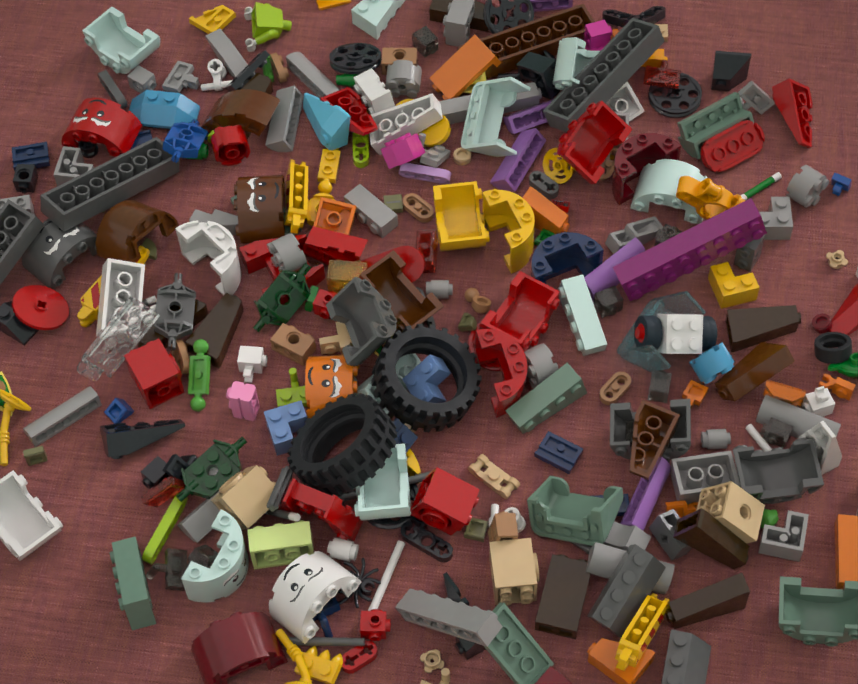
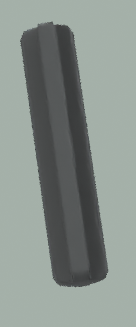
[267,466,293,512]

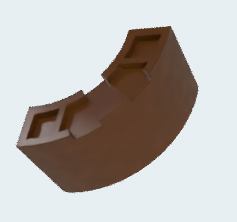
[201,89,280,136]

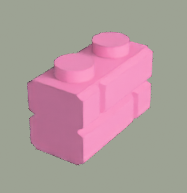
[226,381,260,421]

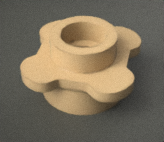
[826,250,848,269]
[420,649,444,673]

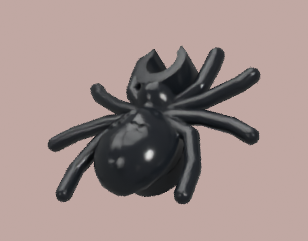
[337,558,381,608]

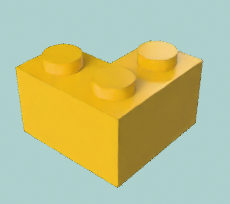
[708,262,760,309]

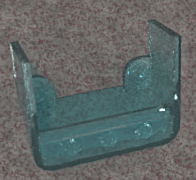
[617,291,706,372]

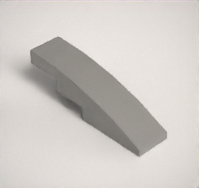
[205,29,255,85]

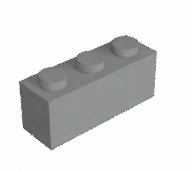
[344,184,398,238]

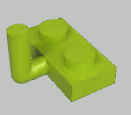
[276,368,307,407]

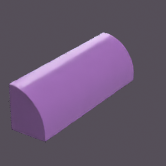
[502,98,555,134]
[490,128,546,192]
[584,237,646,303]
[620,457,671,531]

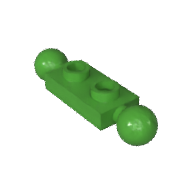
[188,339,211,412]

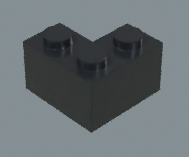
[516,52,560,100]

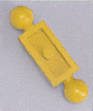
[318,148,341,194]

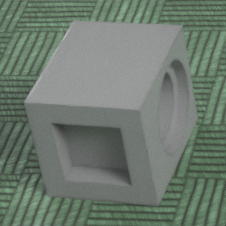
[127,65,157,93]

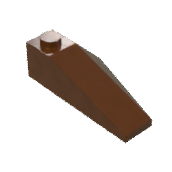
[629,400,680,480]

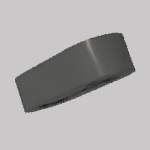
[529,171,559,199]

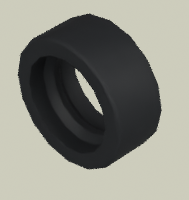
[814,332,852,364]

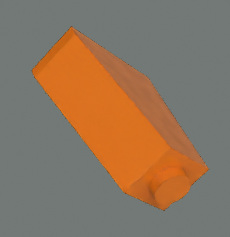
[522,186,570,234]
[587,638,655,684]

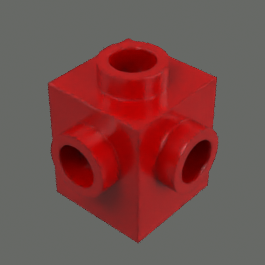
[312,289,337,319]
[360,609,391,641]

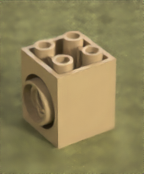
[211,465,276,530]
[696,481,765,543]
[489,538,539,606]

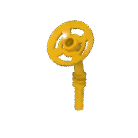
[543,148,615,184]
[0,389,32,466]
[275,629,312,684]

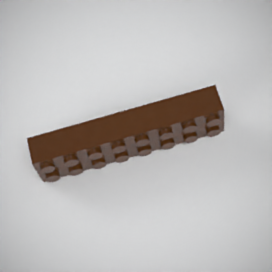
[457,4,595,79]

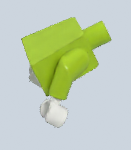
[244,2,292,52]

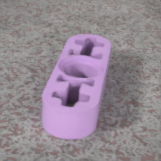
[399,163,451,184]

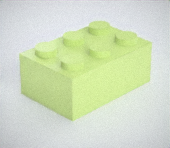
[247,520,314,569]

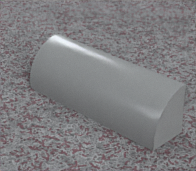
[286,52,340,98]
[265,85,304,152]
[23,386,102,447]
[755,395,841,438]
[177,471,242,543]
[586,542,675,595]

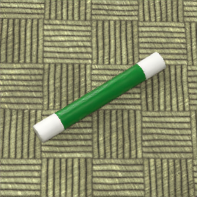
[740,172,782,200]

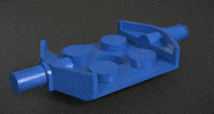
[162,119,208,163]

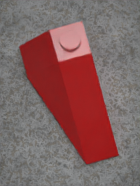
[772,78,812,148]
[320,87,378,136]
[828,284,858,336]

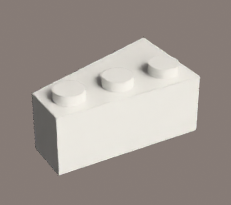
[353,68,395,115]

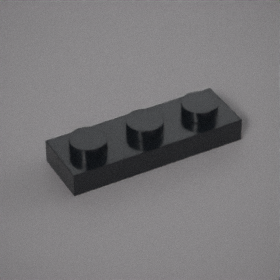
[225,50,270,92]

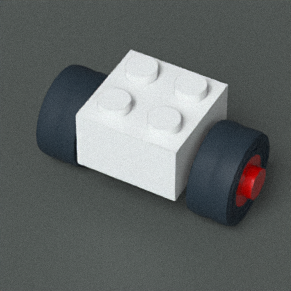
[634,314,717,354]

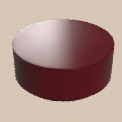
[812,314,832,333]

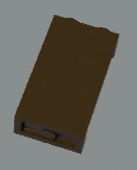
[535,554,591,640]

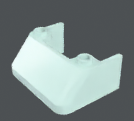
[461,77,531,157]

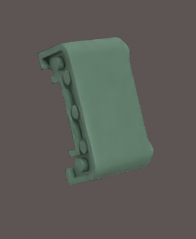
[527,476,624,546]

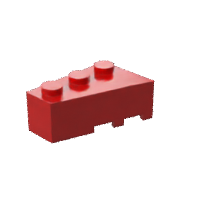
[302,226,368,275]

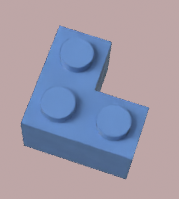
[402,355,451,403]
[264,400,307,456]

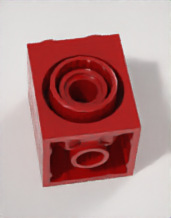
[124,338,185,409]
[411,467,480,536]

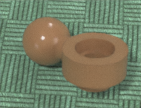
[464,288,491,313]

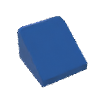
[104,398,134,424]

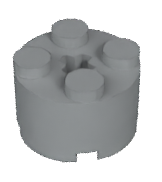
[385,60,422,98]
[786,165,829,208]
[267,233,307,273]
[524,343,559,389]

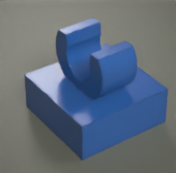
[831,173,852,196]

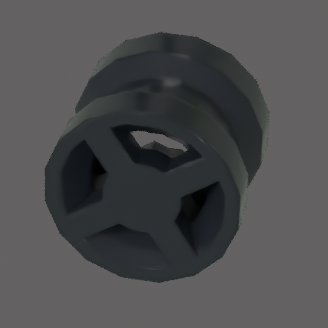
[78,141,98,158]

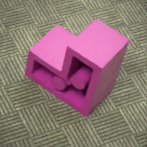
[584,20,613,51]
[380,132,425,169]

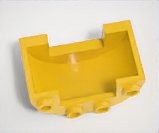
[433,181,490,251]
[483,189,535,274]

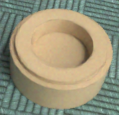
[453,147,471,165]

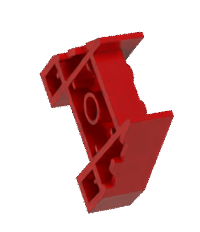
[239,234,325,304]
[278,478,364,541]

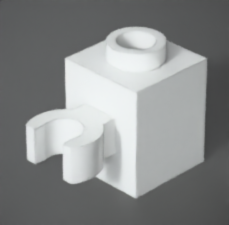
[237,346,267,383]
[802,386,835,417]

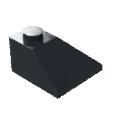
[711,51,751,91]
[0,301,39,346]

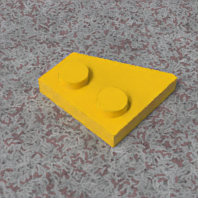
[189,5,236,34]

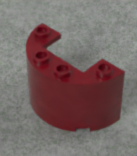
[612,133,681,205]
[191,612,288,684]

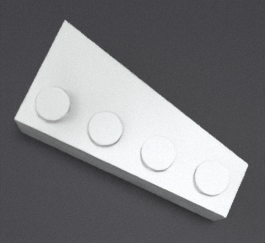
[369,93,443,155]

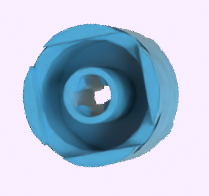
[689,342,735,385]

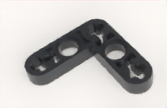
[602,6,666,27]
[401,516,453,562]

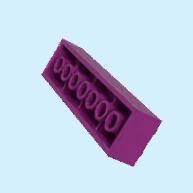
[613,198,767,301]

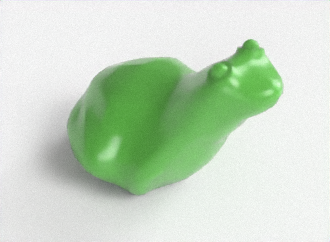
[760,508,779,528]

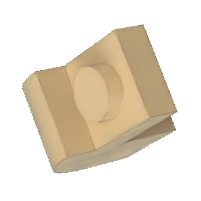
[319,322,353,355]

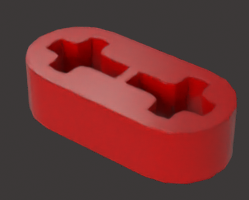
[342,641,378,674]

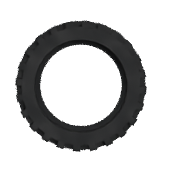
[371,324,482,433]
[287,393,397,497]

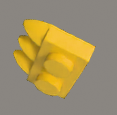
[294,646,343,684]

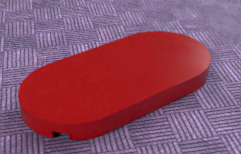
[701,120,765,172]
[353,245,425,283]

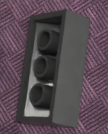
[587,544,666,638]
[661,629,711,684]

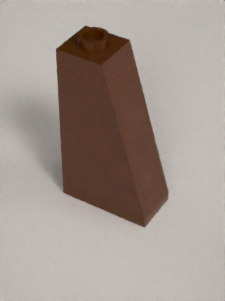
[715,342,795,401]

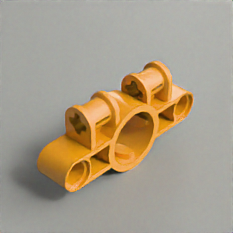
[676,176,746,220]

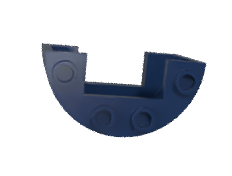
[531,232,604,284]

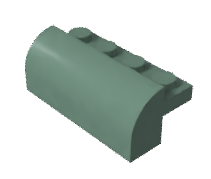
[677,92,754,159]

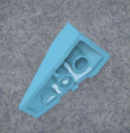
[303,93,351,150]

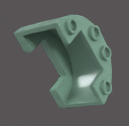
[779,576,858,647]

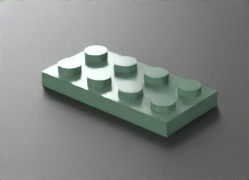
[484,602,554,684]

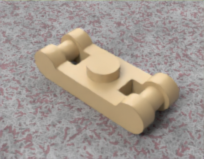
[468,454,520,499]

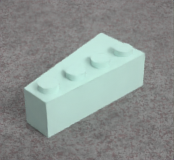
[351,0,405,40]
[558,275,607,356]

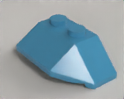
[129,90,200,129]

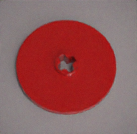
[12,285,69,330]

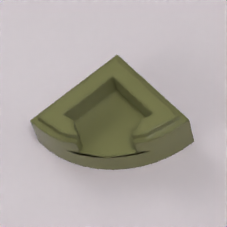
[141,238,157,260]
[457,313,477,332]

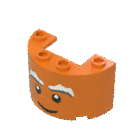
[305,355,360,419]

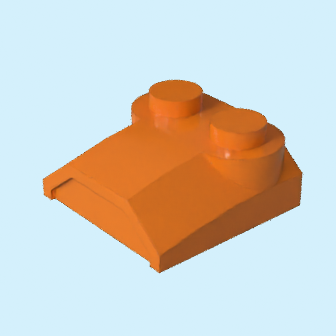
[313,197,356,235]
[763,380,806,407]

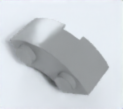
[603,521,651,551]

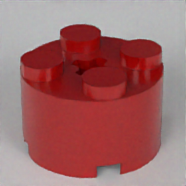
[211,125,250,166]

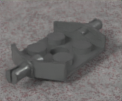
[154,273,196,350]

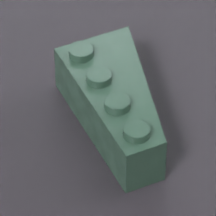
[506,363,587,434]
[110,536,157,631]

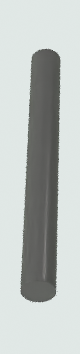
[281,637,365,646]

